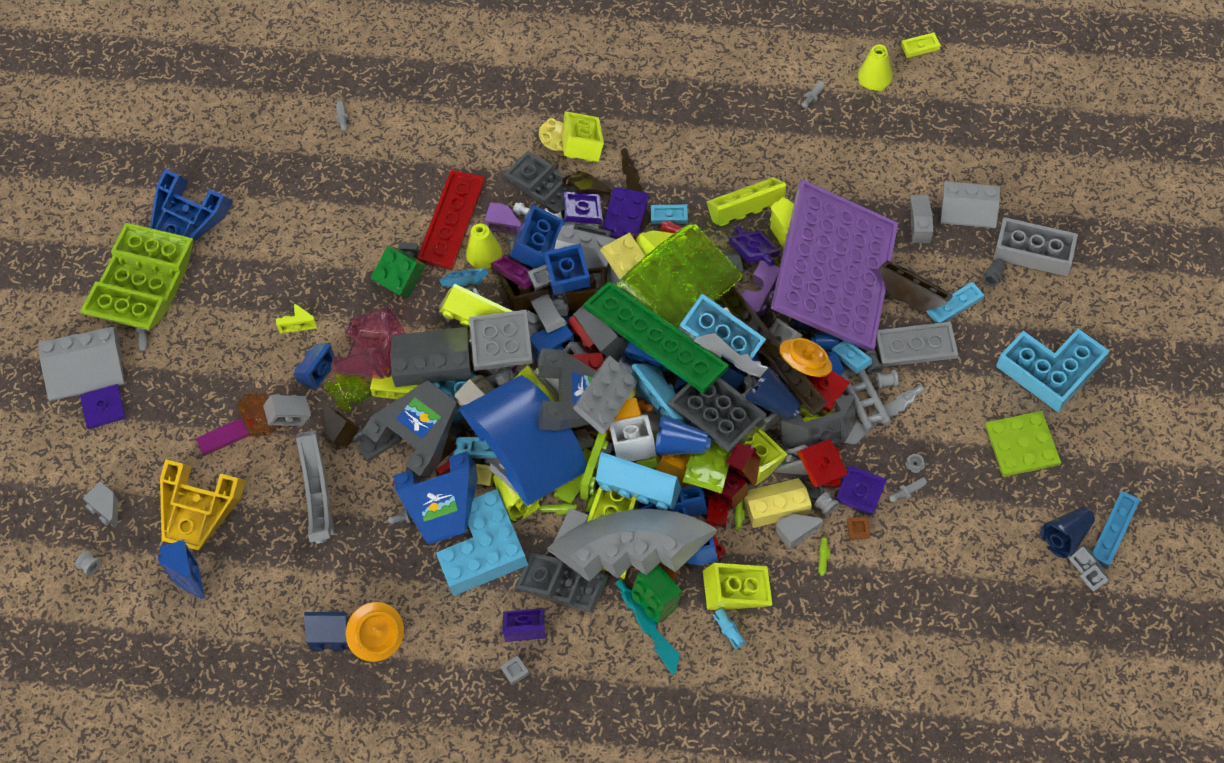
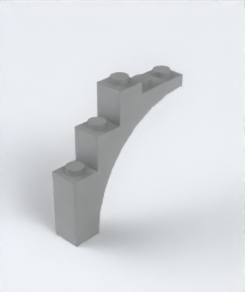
[296,430,334,544]

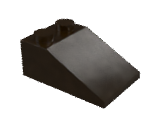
[498,265,550,313]

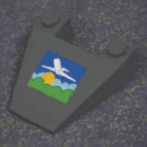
[537,348,616,431]
[362,380,458,478]

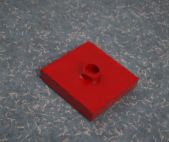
[807,370,850,412]
[797,439,848,488]

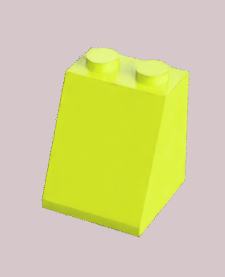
[770,197,794,249]

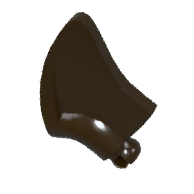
[562,170,611,195]

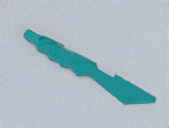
[615,579,680,675]

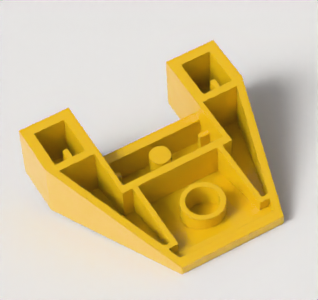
[160,459,246,550]

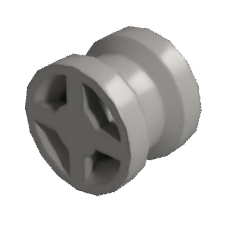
[814,491,839,517]
[75,551,101,576]

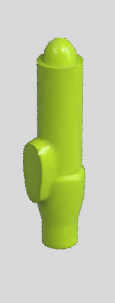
[734,500,745,530]
[538,504,577,515]
[818,538,830,576]

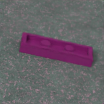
[491,255,533,289]
[196,414,257,456]

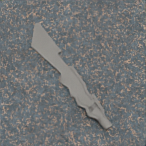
[694,333,790,389]
[843,385,925,445]

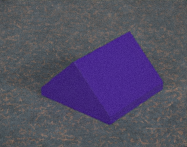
[502,608,546,642]

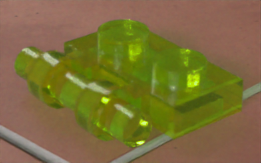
[324,365,372,412]

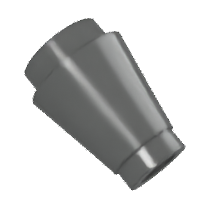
[983,259,1005,286]

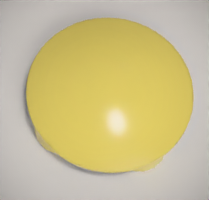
[539,118,564,151]

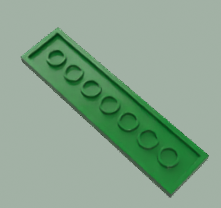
[584,281,729,394]

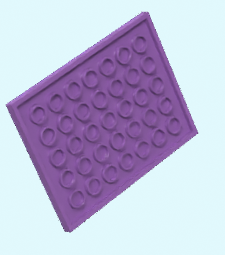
[771,179,898,351]

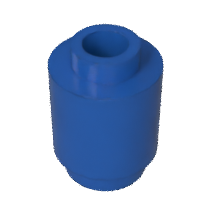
[810,332,839,352]

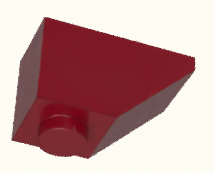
[726,442,761,486]

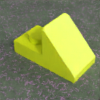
[276,304,317,333]

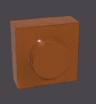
[847,517,870,540]

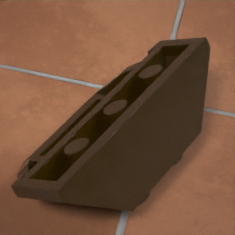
[879,260,953,311]

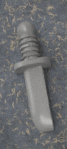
[801,81,825,108]
[335,101,349,131]
[136,327,150,351]
[889,477,927,502]
[388,509,411,524]

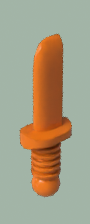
[637,399,654,414]

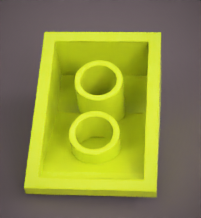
[563,111,604,162]
[587,486,640,522]
[703,563,772,610]

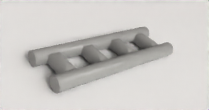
[840,368,892,432]

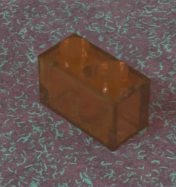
[236,393,277,436]

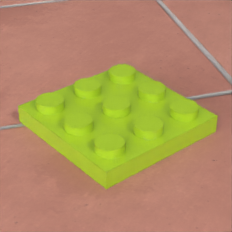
[985,411,1061,477]

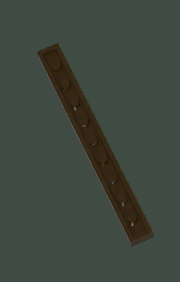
[709,272,828,416]

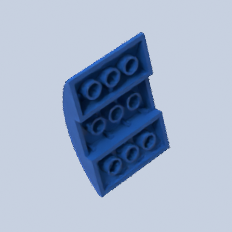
[459,375,587,506]

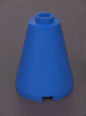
[655,415,712,456]

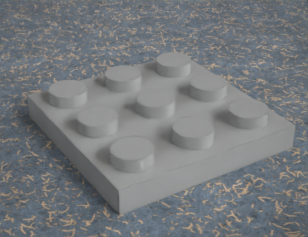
[469,310,533,371]

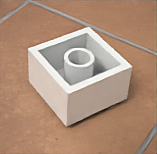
[609,415,657,462]

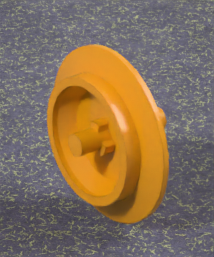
[779,338,832,377]
[345,602,404,662]

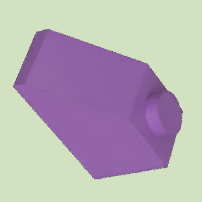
[485,203,521,235]

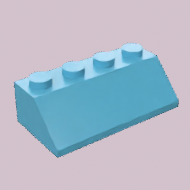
[680,294,766,364]
[632,364,696,428]
[596,452,681,510]

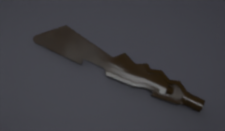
[621,148,651,233]

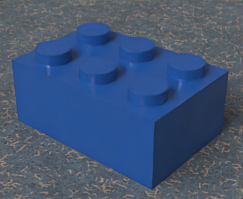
[509,204,565,269]

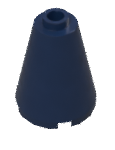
[745,367,801,419]
[1040,507,1095,558]

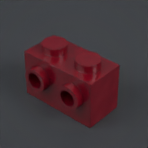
[702,469,748,509]

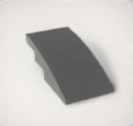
[504,151,579,216]
[515,553,608,614]

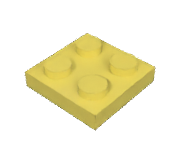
[600,233,651,281]

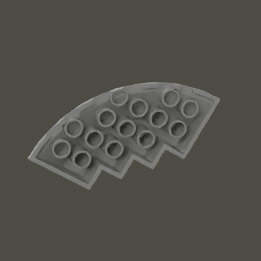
[547,509,718,581]

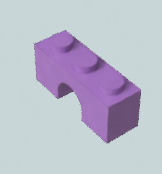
[742,260,780,317]

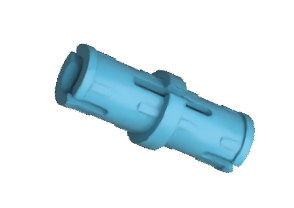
[713,608,746,649]

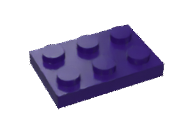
[602,187,649,239]

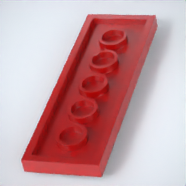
[417,170,485,270]

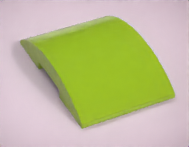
[80,223,194,330]

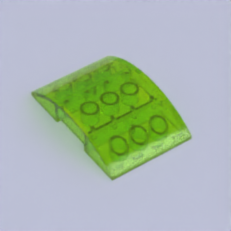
[615,222,744,328]

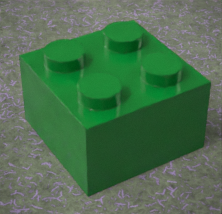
[371,245,426,297]
[631,565,683,624]

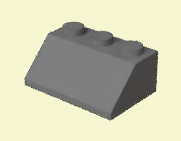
[940,181,1000,228]
[554,226,615,273]

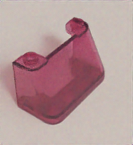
[331,306,405,379]

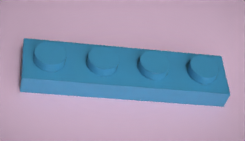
[1092,491,1140,568]

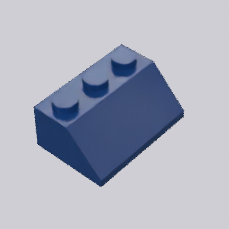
[158,540,205,599]

